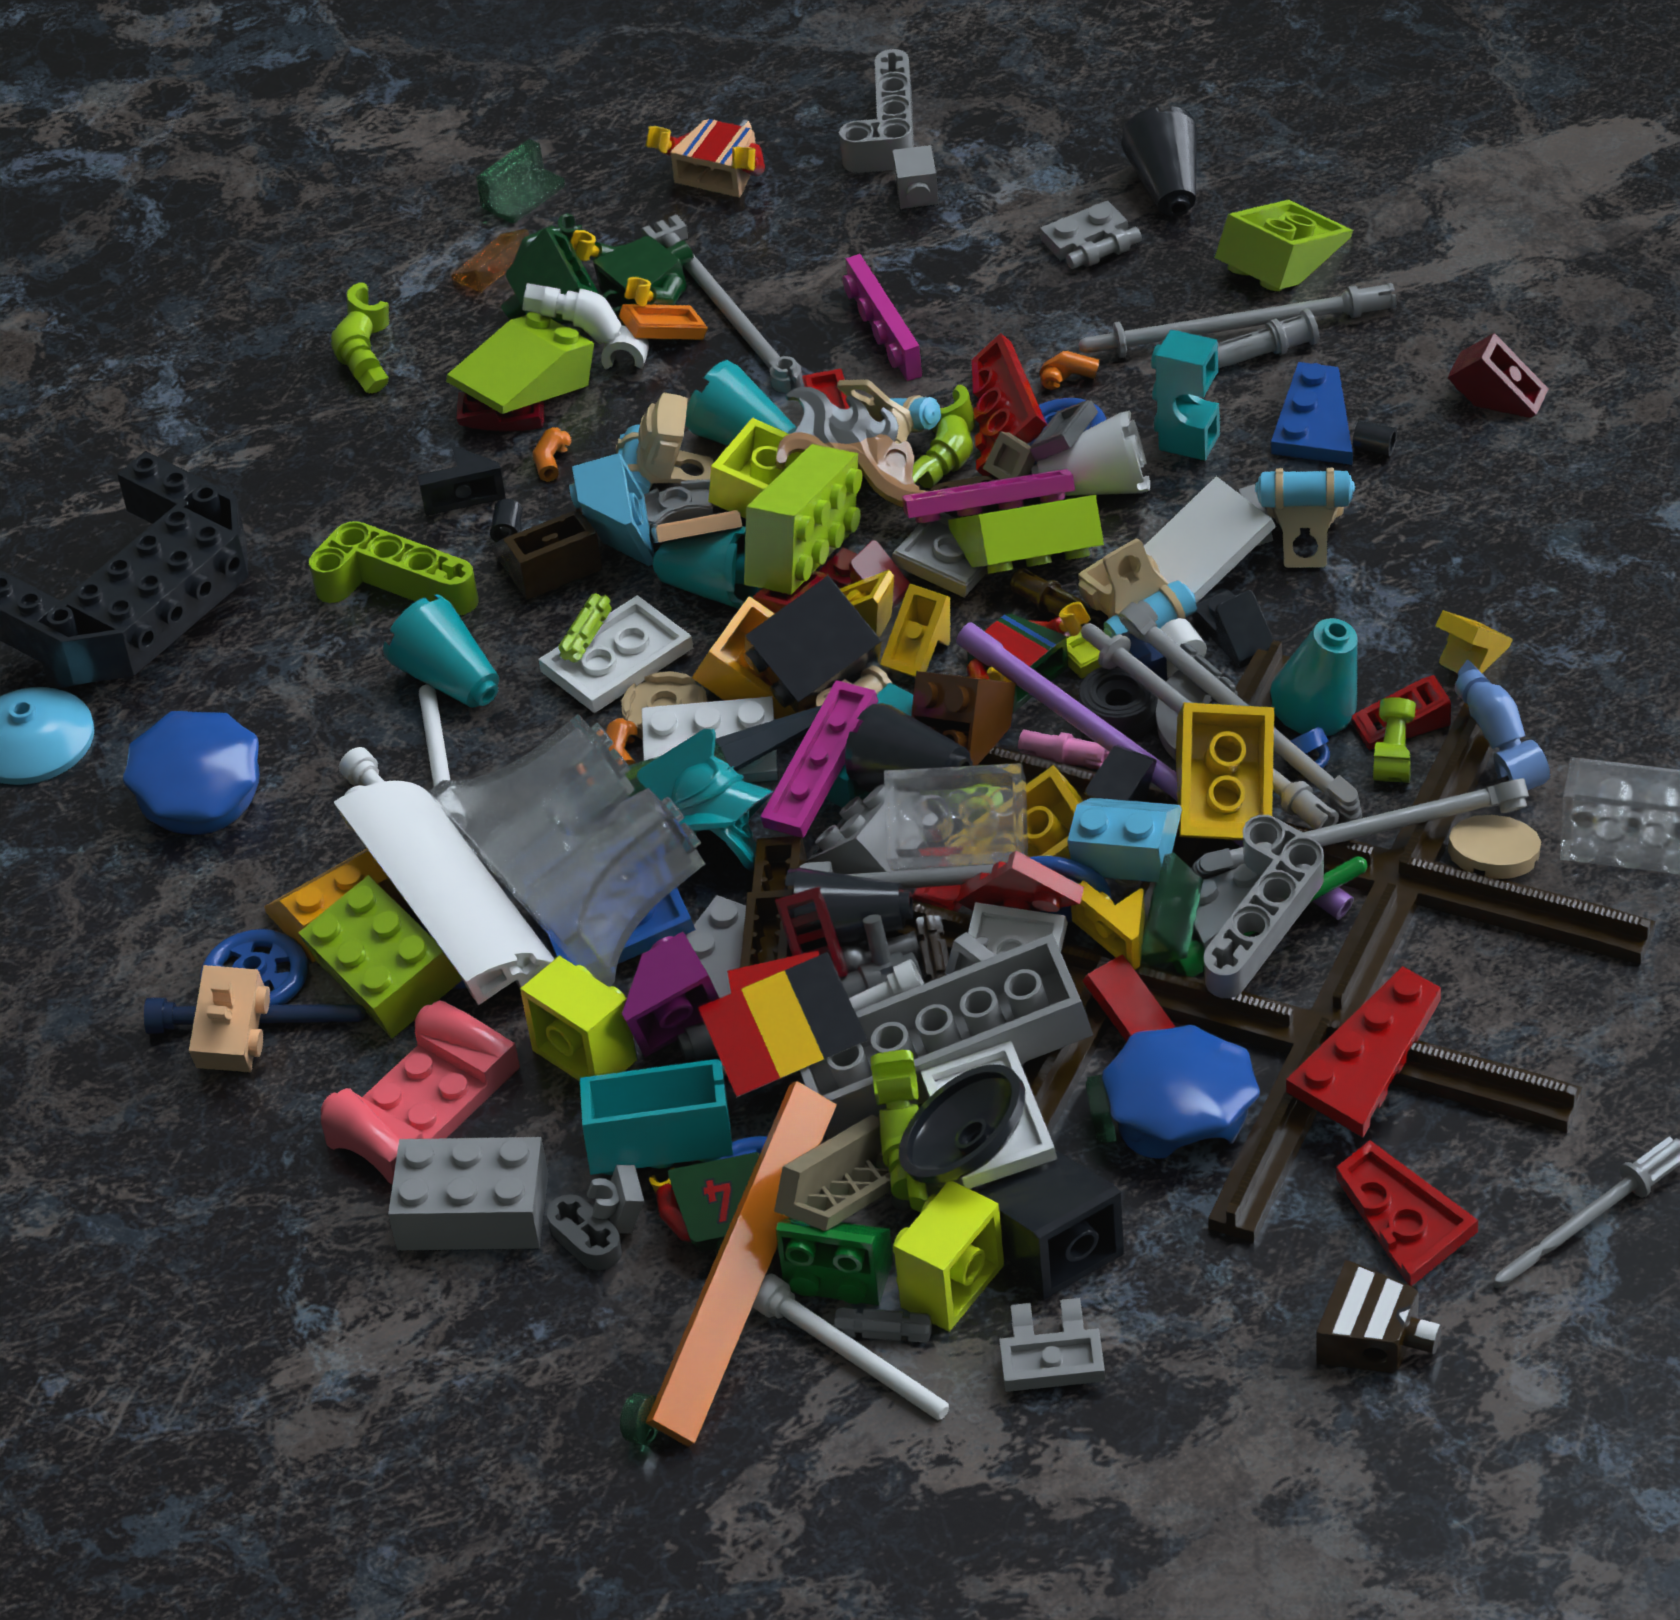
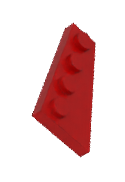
[972,333,1047,476]
[1286,966,1441,1137]

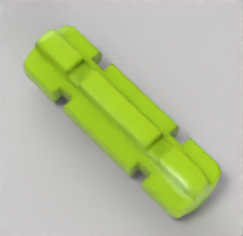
[558,593,612,663]

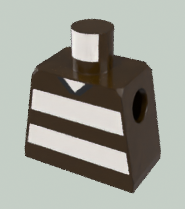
[1316,1260,1442,1373]

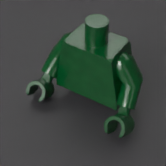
[501,213,622,324]

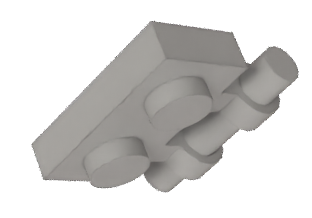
[1040,200,1142,269]

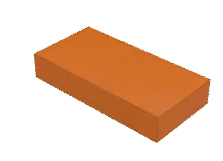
[619,304,708,340]

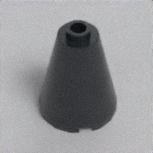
[1120,106,1197,216]
[845,703,973,792]
[785,868,913,952]

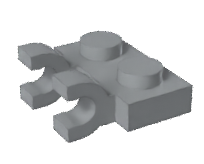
[999,1298,1105,1392]

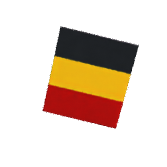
[698,952,868,1097]

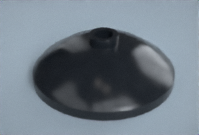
[899,1064,1025,1184]

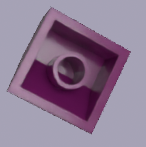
[622,932,719,1058]

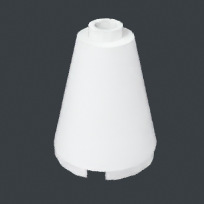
[1031,410,1150,496]

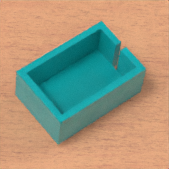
[580,1059,733,1175]

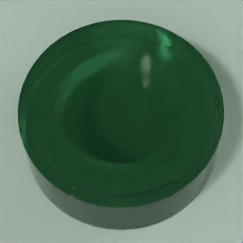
[620,1392,658,1445]

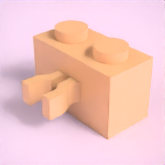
[189,965,270,1072]

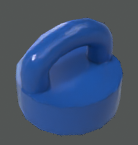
[1290,727,1330,768]

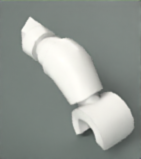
[522,283,649,370]

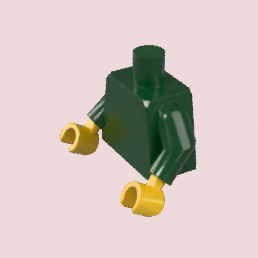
[570,230,694,306]

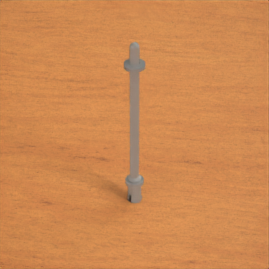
[1078,283,1396,358]
[1081,623,1339,830]

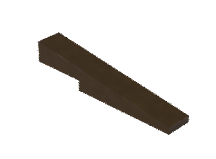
[740,836,808,968]

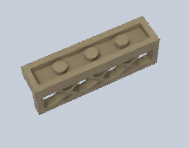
[774,1115,891,1231]

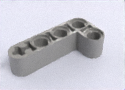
[839,49,914,173]
[1204,815,1324,998]

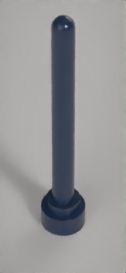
[144,997,366,1034]

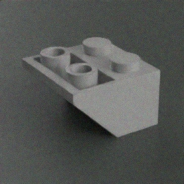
[807,780,939,874]

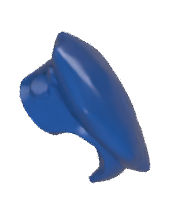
[123,711,260,835]
[1102,1025,1260,1159]

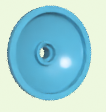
[0,687,94,785]

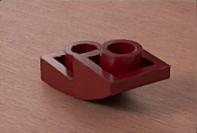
[457,392,545,431]

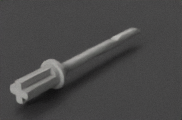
[1494,1136,1680,1288]

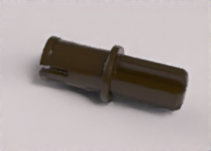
[1010,568,1088,616]

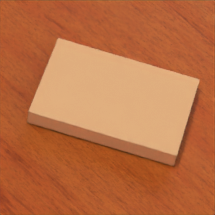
[650,510,742,543]

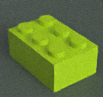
[298,875,462,1038]

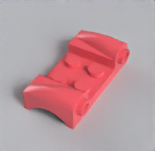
[321,1000,520,1185]

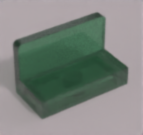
[476,139,565,223]
[1141,853,1203,966]

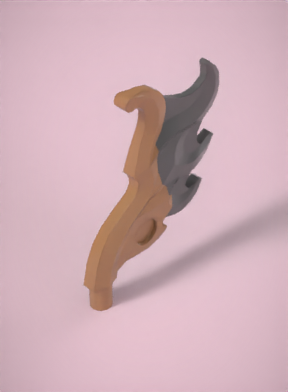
[775,387,928,507]

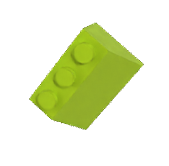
[948,495,1104,574]

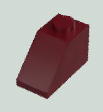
[1447,333,1549,418]

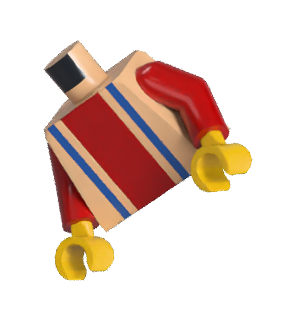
[645,116,765,197]

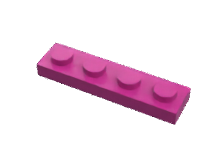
[843,254,922,381]
[902,469,1075,523]
[760,680,878,838]

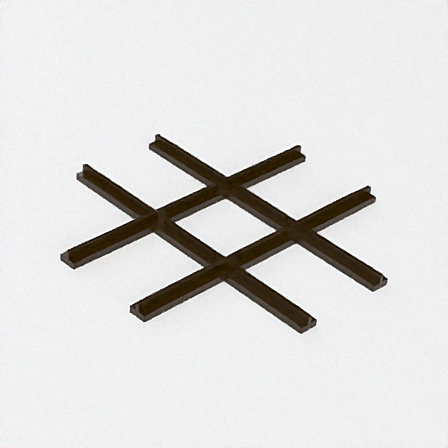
[885,640,1655,1243]

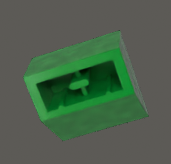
[776,1218,893,1305]

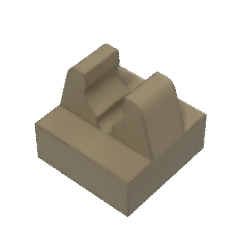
[983,431,1035,480]

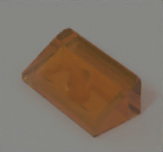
[451,229,529,293]

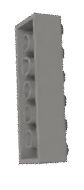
[800,933,1093,1140]

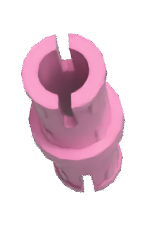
[1018,730,1110,770]

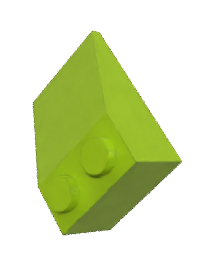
[1215,200,1353,291]
[446,312,594,414]

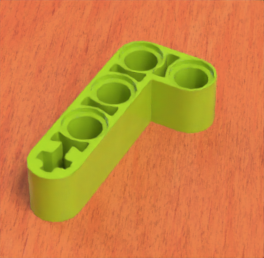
[309,521,478,615]

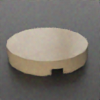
[622,671,707,740]
[1448,815,1541,879]

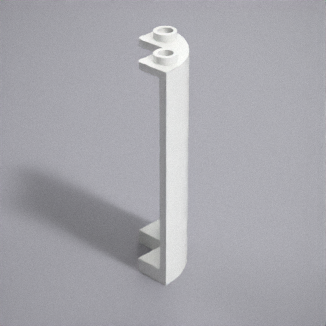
[334,781,554,1005]

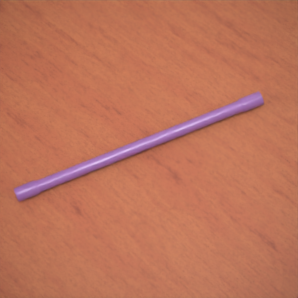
[956,622,1354,920]

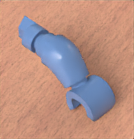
[1455,659,1550,790]

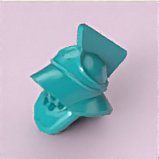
[637,728,774,872]

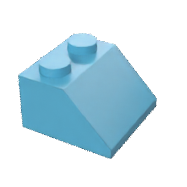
[569,453,654,566]
[1067,798,1182,883]

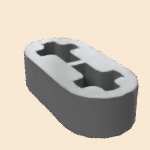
[547,1194,622,1270]

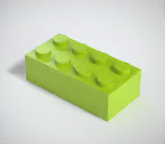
[744,444,862,594]

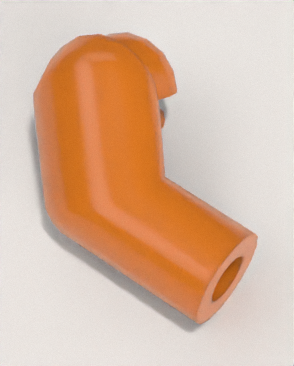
[1039,351,1099,390]
[532,427,571,481]
[600,718,638,777]

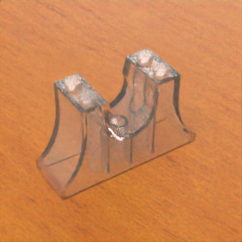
[429,714,705,987]

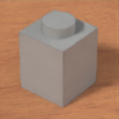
[893,145,939,209]

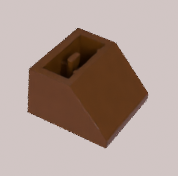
[911,671,1016,769]

